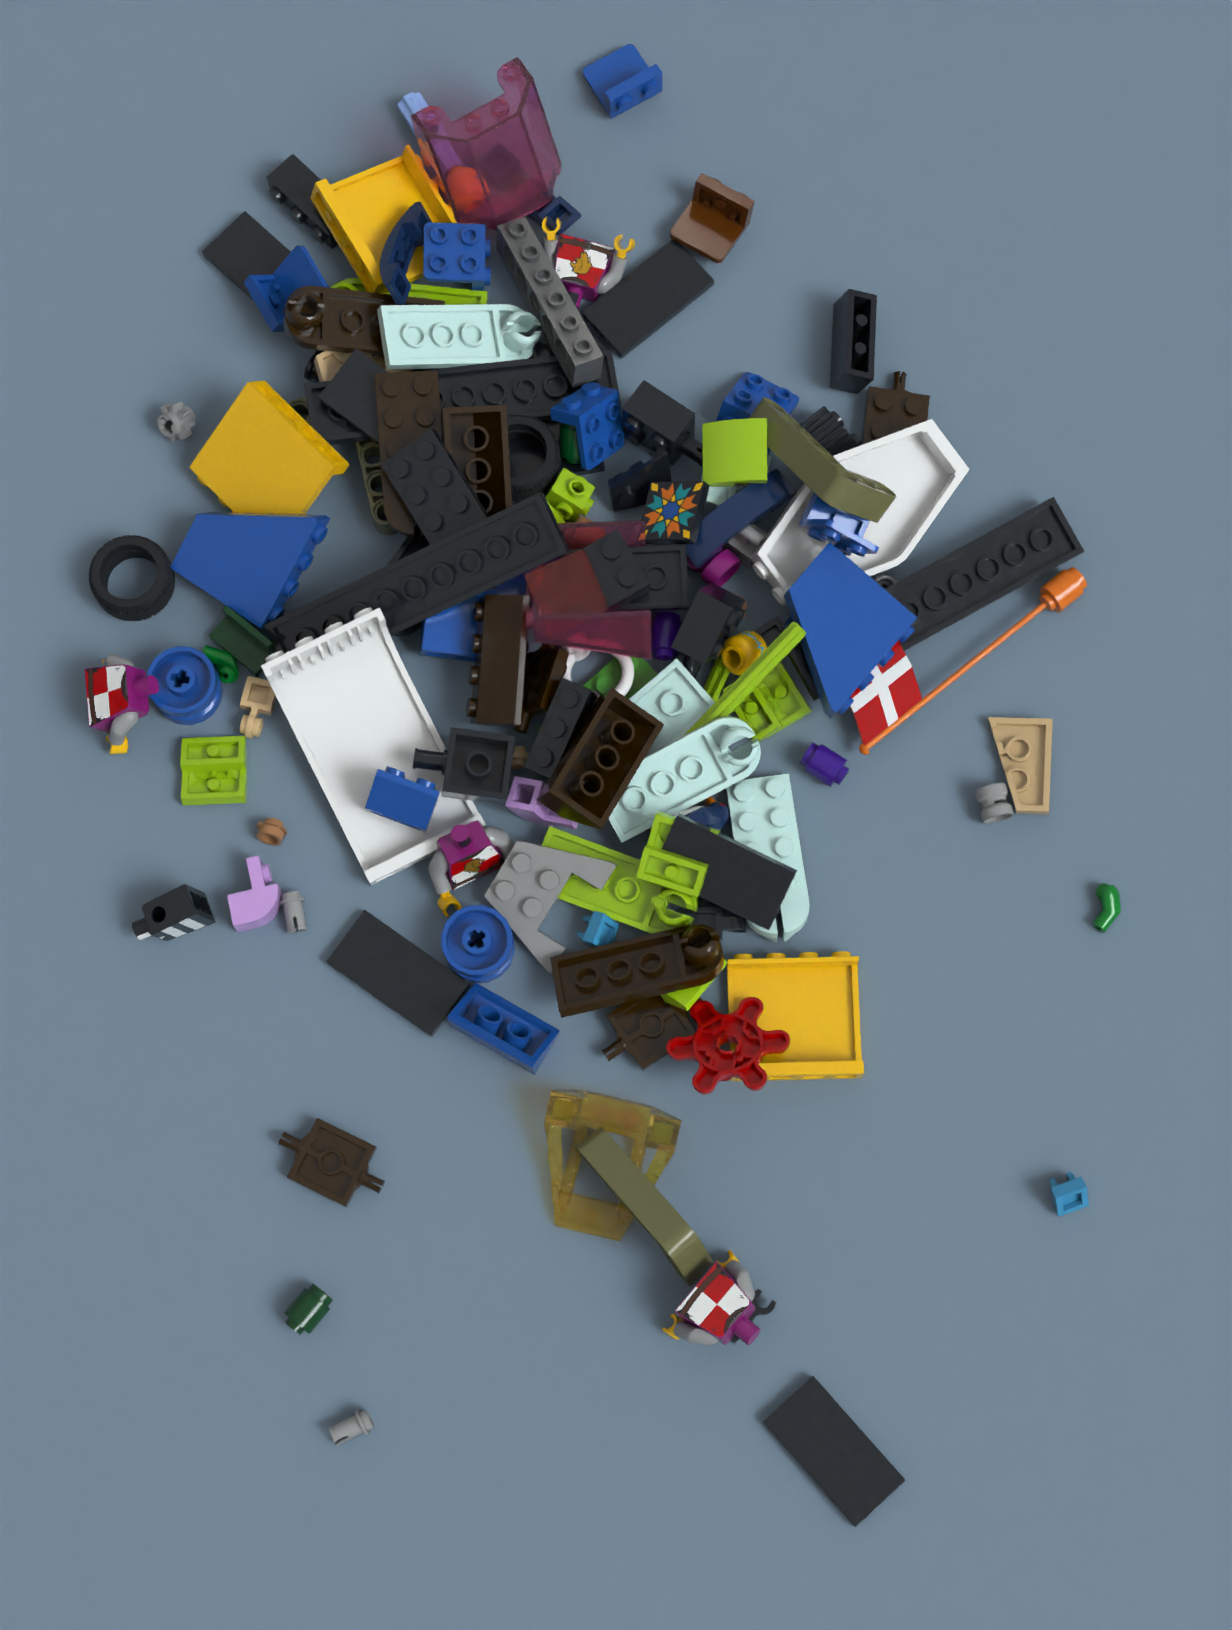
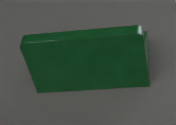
[209,605,277,677]

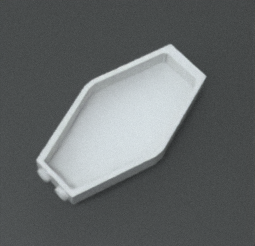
[751,419,969,606]

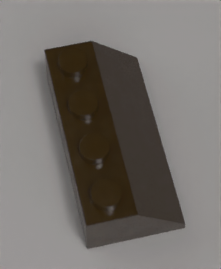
[441,405,512,516]
[466,595,530,727]
[536,688,664,830]

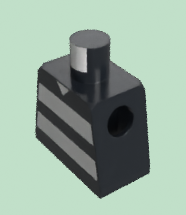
[132,884,216,941]

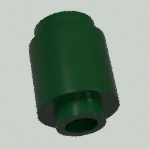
[559,423,581,464]
[284,1283,333,1335]

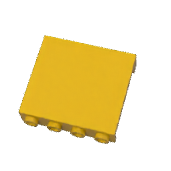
[310,145,457,294]
[189,380,350,514]
[727,951,864,1081]

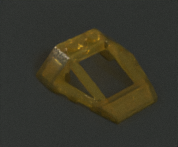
[544,1089,682,1241]

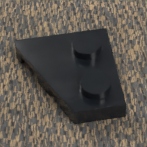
[608,446,672,512]

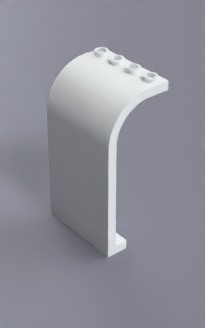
[261,607,486,886]

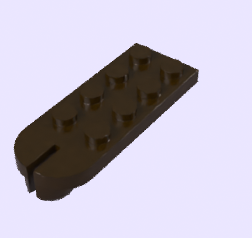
[283,286,445,357]
[375,370,443,539]
[550,924,724,1018]

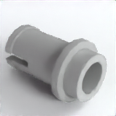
[279,891,308,934]
[329,1409,374,1446]

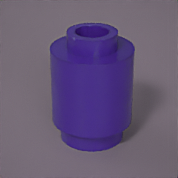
[648,611,682,661]
[800,742,849,787]

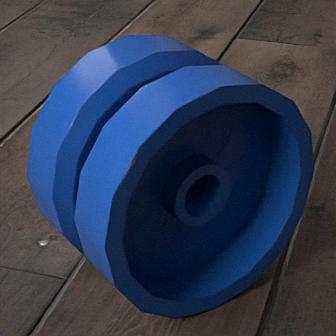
[147,646,223,725]
[441,905,515,983]

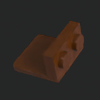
[670,173,755,263]

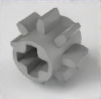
[157,401,196,442]

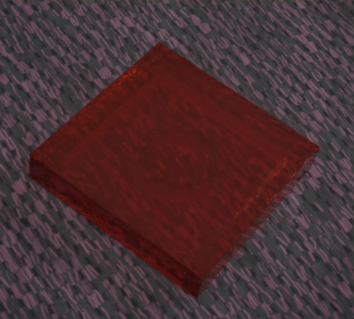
[524,549,609,635]

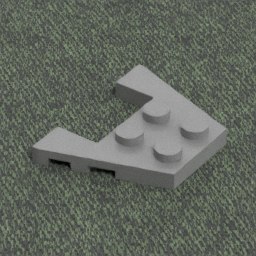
[484,840,617,973]

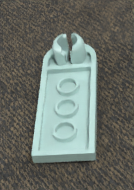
[377,304,542,369]
[629,658,715,755]
[609,716,761,843]
[726,774,810,943]

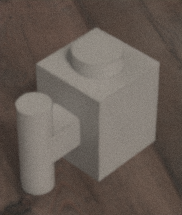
[722,523,767,569]

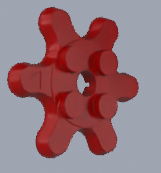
[666,997,790,1095]

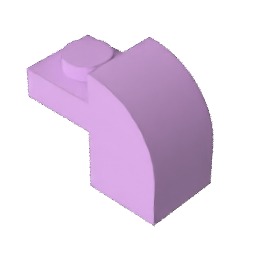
[505,776,578,829]
[227,855,283,932]

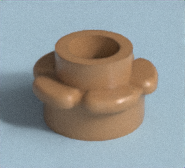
[256,818,287,846]

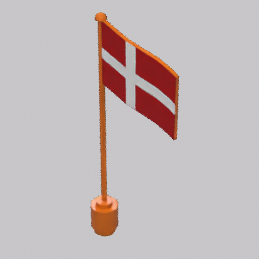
[850,567,1087,755]

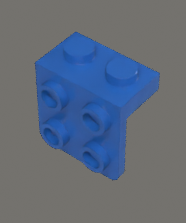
[583,44,662,119]
[423,222,491,291]
[244,245,329,332]
[716,372,799,455]
[550,382,625,470]
[799,492,879,557]

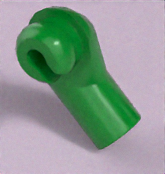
[202,645,239,684]
[1091,883,1121,933]

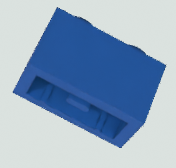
[365,766,440,833]

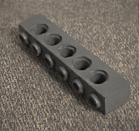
[496,217,604,388]

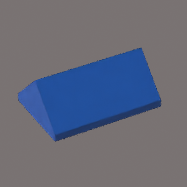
[447,983,560,1075]

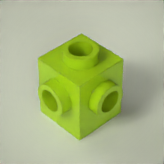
[545,467,595,523]

